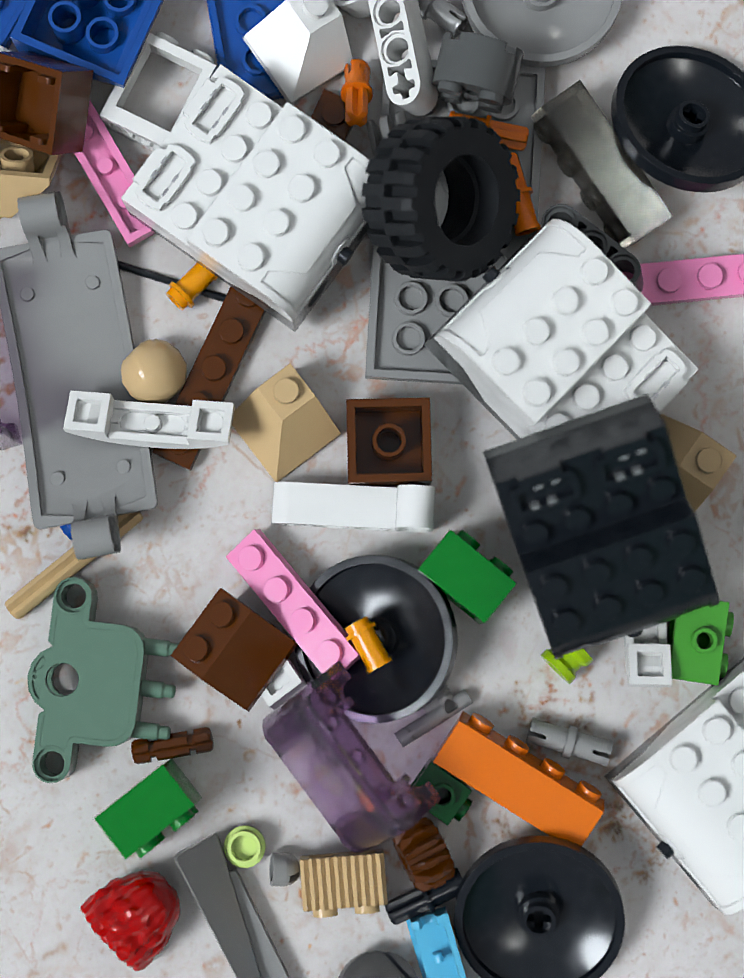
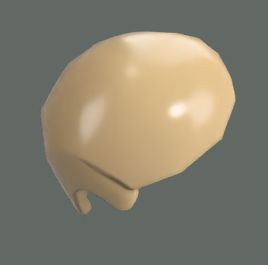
[121,339,187,404]

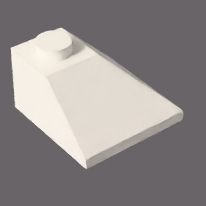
[243,0,353,105]

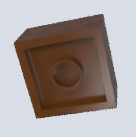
[0,51,94,155]

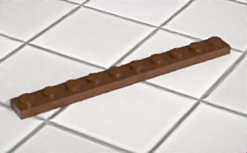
[152,89,353,471]

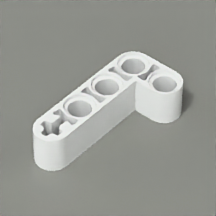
[332,0,438,116]
[271,482,435,533]

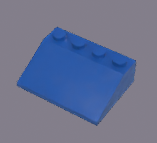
[10,0,164,88]

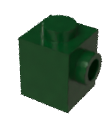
[405,759,473,826]

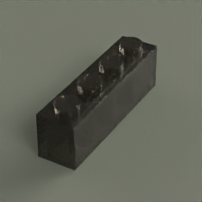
[531,80,673,249]

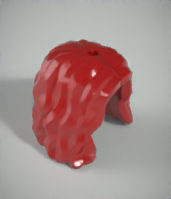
[80,870,181,972]

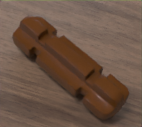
[131,727,214,764]

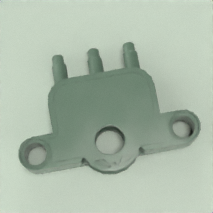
[27,577,179,783]

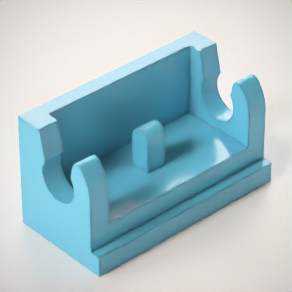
[406,906,466,978]

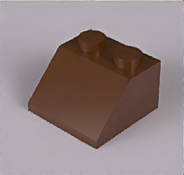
[170,587,298,712]

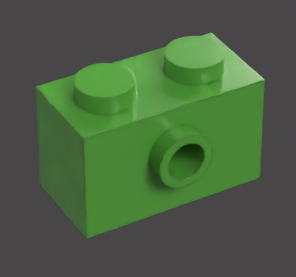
[667,601,734,686]

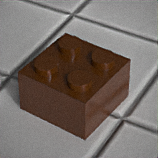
[346,398,432,486]

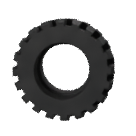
[361,116,520,282]

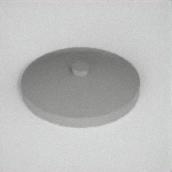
[462,0,622,67]

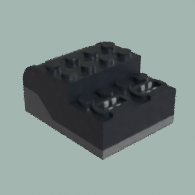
[483,394,719,660]

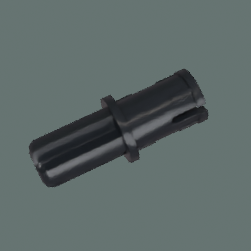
[385,868,463,925]

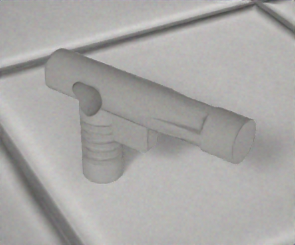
[394,685,473,747]

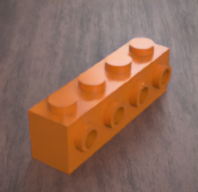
[433,711,605,847]

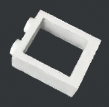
[99,32,217,151]

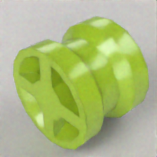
[540,649,593,684]

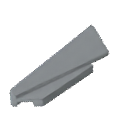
[174,833,290,978]

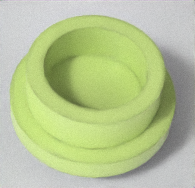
[224,825,266,868]

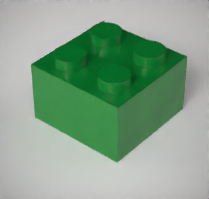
[418,530,517,624]
[94,759,202,860]

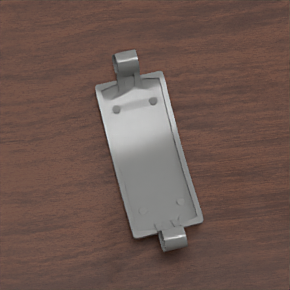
[0,191,158,560]

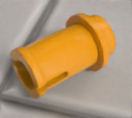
[166,263,218,311]
[345,616,392,674]

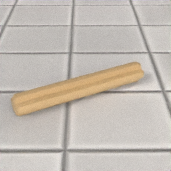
[5,512,143,619]

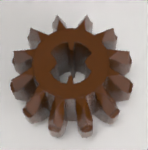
[392,817,455,892]

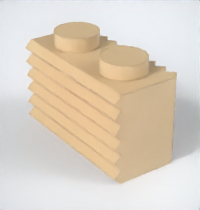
[299,849,388,918]

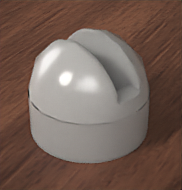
[269,852,300,887]

